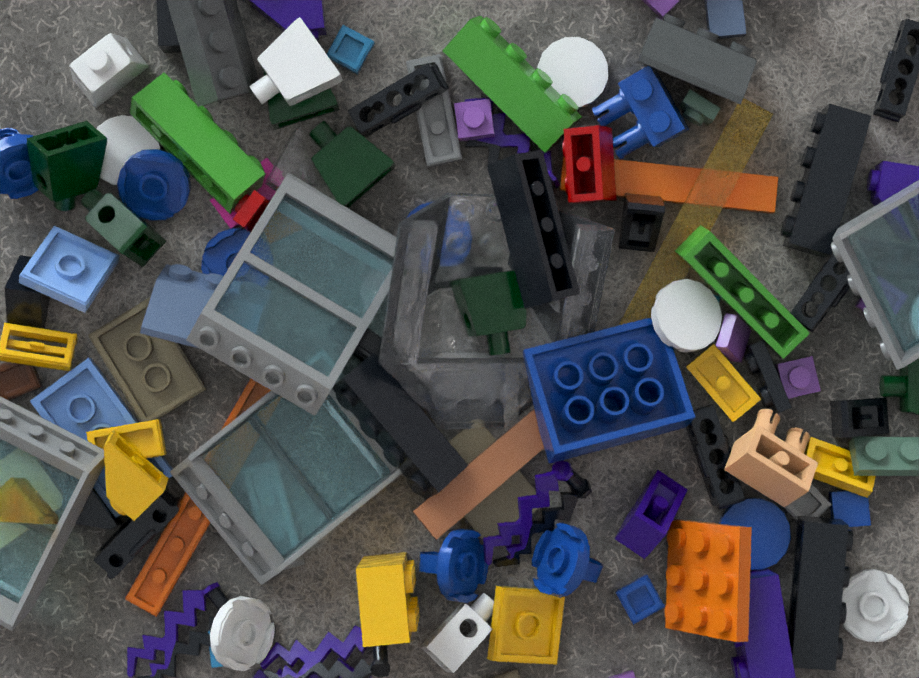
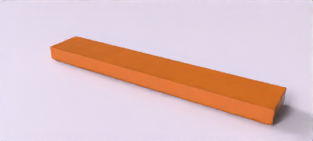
[559,155,778,214]

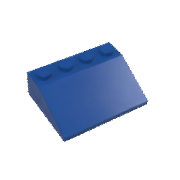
[522,317,695,464]

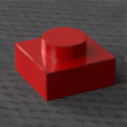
[233,190,270,233]

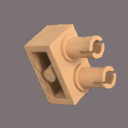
[724,409,818,508]

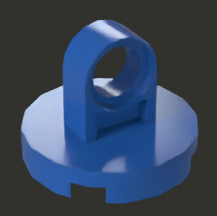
[0,128,39,199]
[532,522,604,598]
[419,528,489,603]

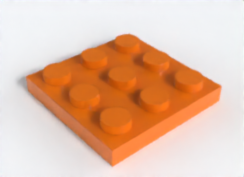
[665,519,752,642]

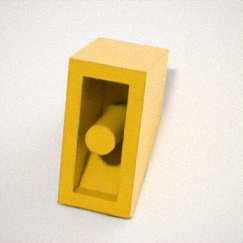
[104,430,169,521]

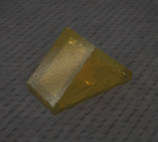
[0,477,58,524]

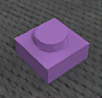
[454,99,495,142]
[775,356,821,399]

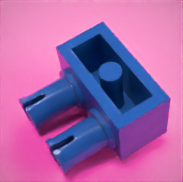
[592,66,690,160]

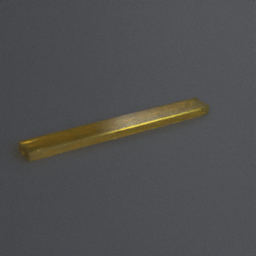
[618,98,773,326]

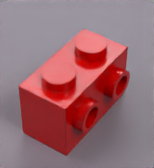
[562,125,617,203]

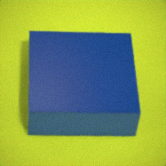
[829,490,871,527]
[615,574,665,625]

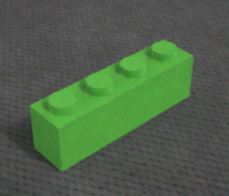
[442,16,582,153]
[130,72,266,214]
[675,225,810,359]

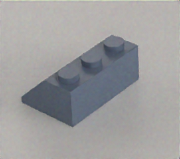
[140,264,271,349]

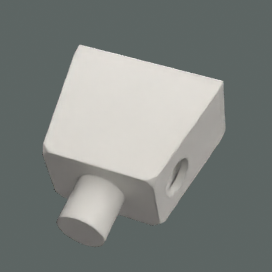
[249,17,343,106]
[69,33,149,108]
[420,593,494,673]

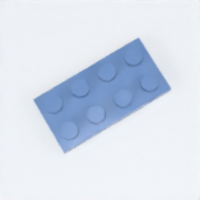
[30,358,173,518]

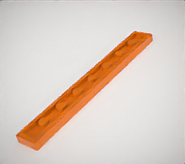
[125,378,282,617]

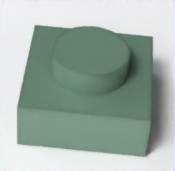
[678,89,721,126]

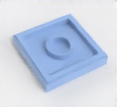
[19,226,119,313]

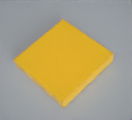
[487,586,565,665]

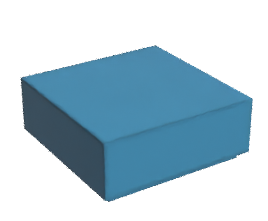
[327,25,375,75]

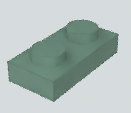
[848,436,919,476]

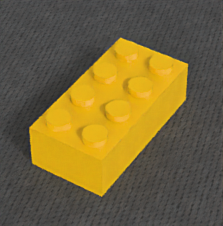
[356,552,420,647]

